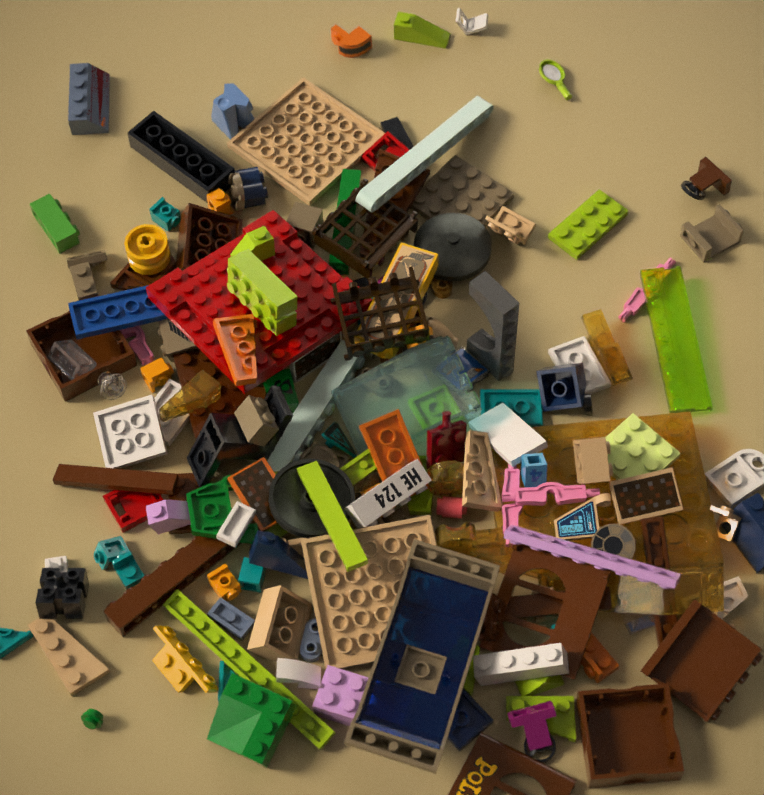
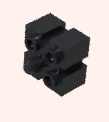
[35,568,89,619]

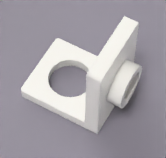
[456,8,489,35]

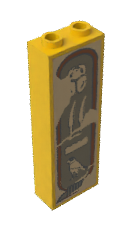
[354,242,439,360]

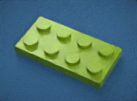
[548,189,628,260]

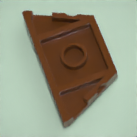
[110,255,176,290]

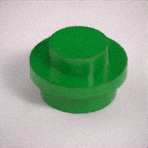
[81,709,103,729]

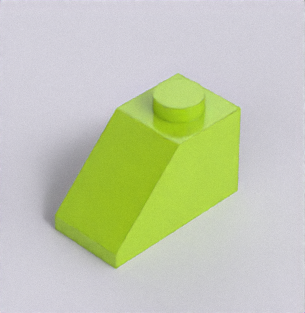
[230,226,275,261]

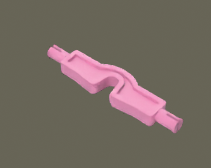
[618,258,676,322]
[119,326,154,365]
[502,464,524,548]
[502,482,600,506]

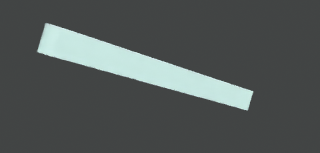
[356,96,494,212]

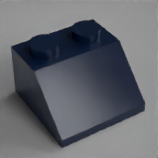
[536,362,586,412]

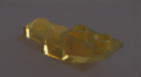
[581,309,633,386]

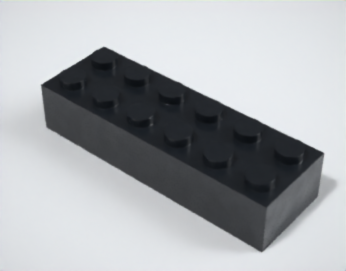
[127,111,235,203]

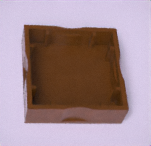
[26,296,137,402]
[576,683,684,788]

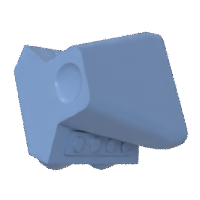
[211,83,254,140]

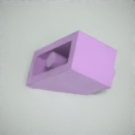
[146,500,190,535]

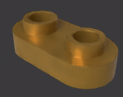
[430,277,453,299]

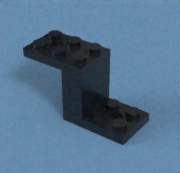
[186,386,293,488]

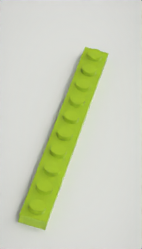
[163,589,336,750]

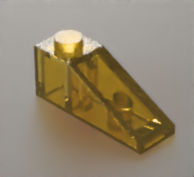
[159,370,221,422]

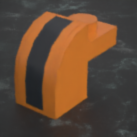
[331,24,372,58]

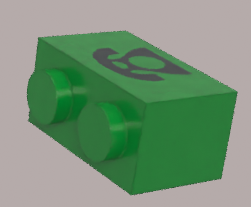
[263,369,299,414]

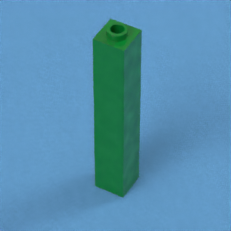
[329,169,362,275]

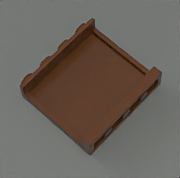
[641,599,764,723]

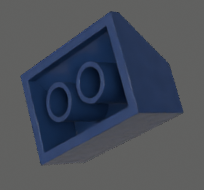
[721,493,764,574]

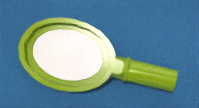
[539,59,572,100]

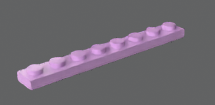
[503,524,681,589]

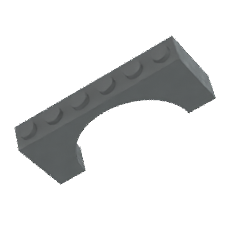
[466,271,520,381]

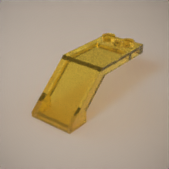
[604,566,724,615]

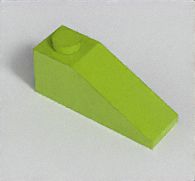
[394,12,450,49]

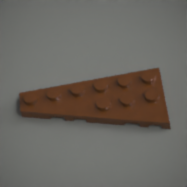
[359,148,430,258]

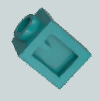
[94,536,130,570]
[112,551,144,590]

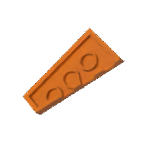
[213,314,257,386]

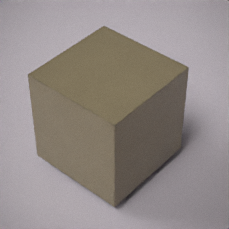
[286,202,324,249]

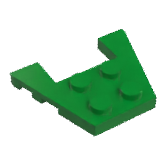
[186,469,258,544]

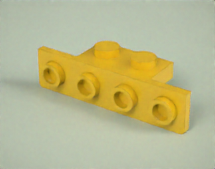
[152,625,218,693]

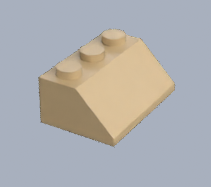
[247,585,313,661]

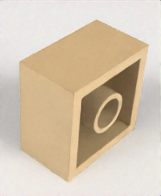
[573,437,613,484]

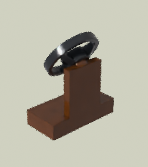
[681,157,732,200]

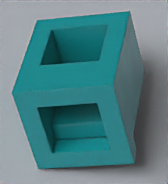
[149,197,181,232]

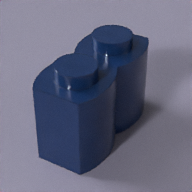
[235,167,268,208]

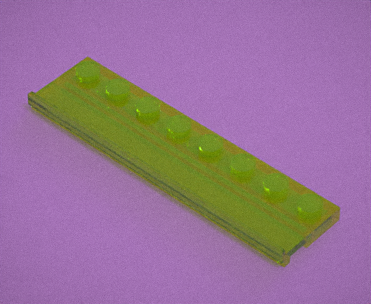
[640,266,713,414]

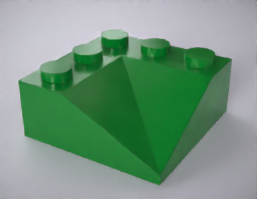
[207,673,297,768]

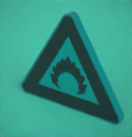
[321,421,357,458]

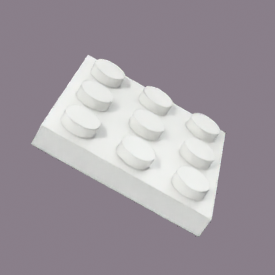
[93,395,168,469]

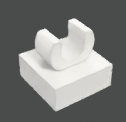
[45,556,68,572]

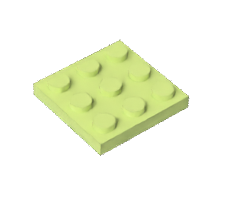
[606,413,681,480]

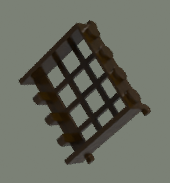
[312,178,418,280]
[331,266,434,361]

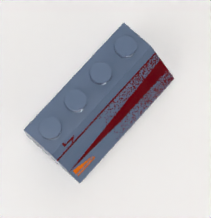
[68,63,110,135]

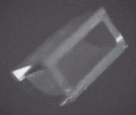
[48,339,97,380]

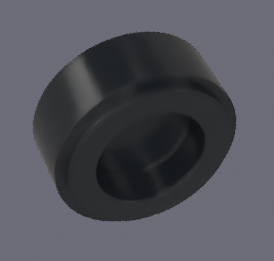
[583,394,593,415]

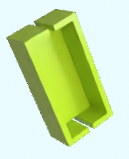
[227,249,298,336]

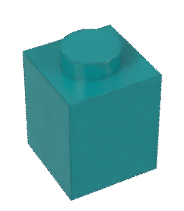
[238,557,267,593]

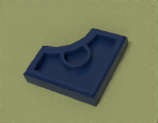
[446,688,494,751]

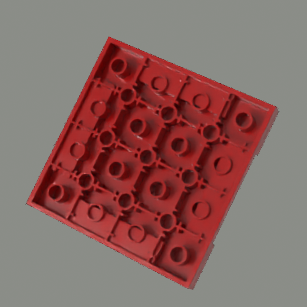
[146,210,373,394]

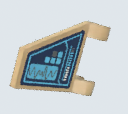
[554,493,611,541]

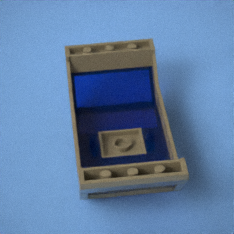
[344,539,500,774]

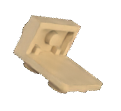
[485,206,536,245]

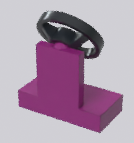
[507,701,557,763]

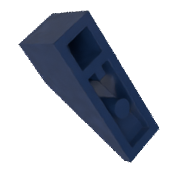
[249,530,308,579]

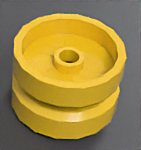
[124,224,171,275]

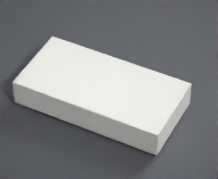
[216,501,256,548]

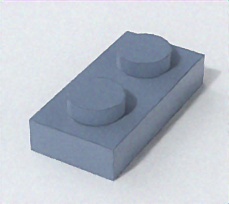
[207,597,255,640]

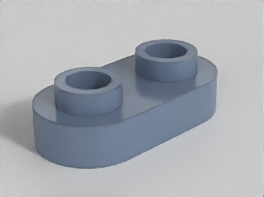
[300,618,322,663]

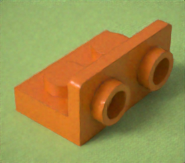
[581,632,619,684]

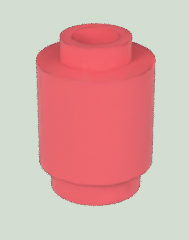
[436,496,467,519]

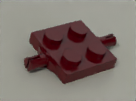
[426,411,467,479]

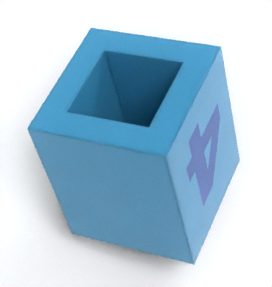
[520,453,547,488]

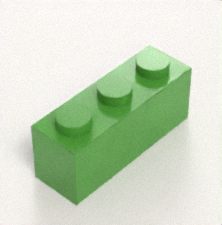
[30,193,80,254]

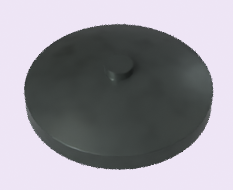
[414,213,492,281]
[268,459,355,539]

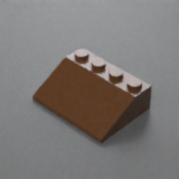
[175,203,243,271]

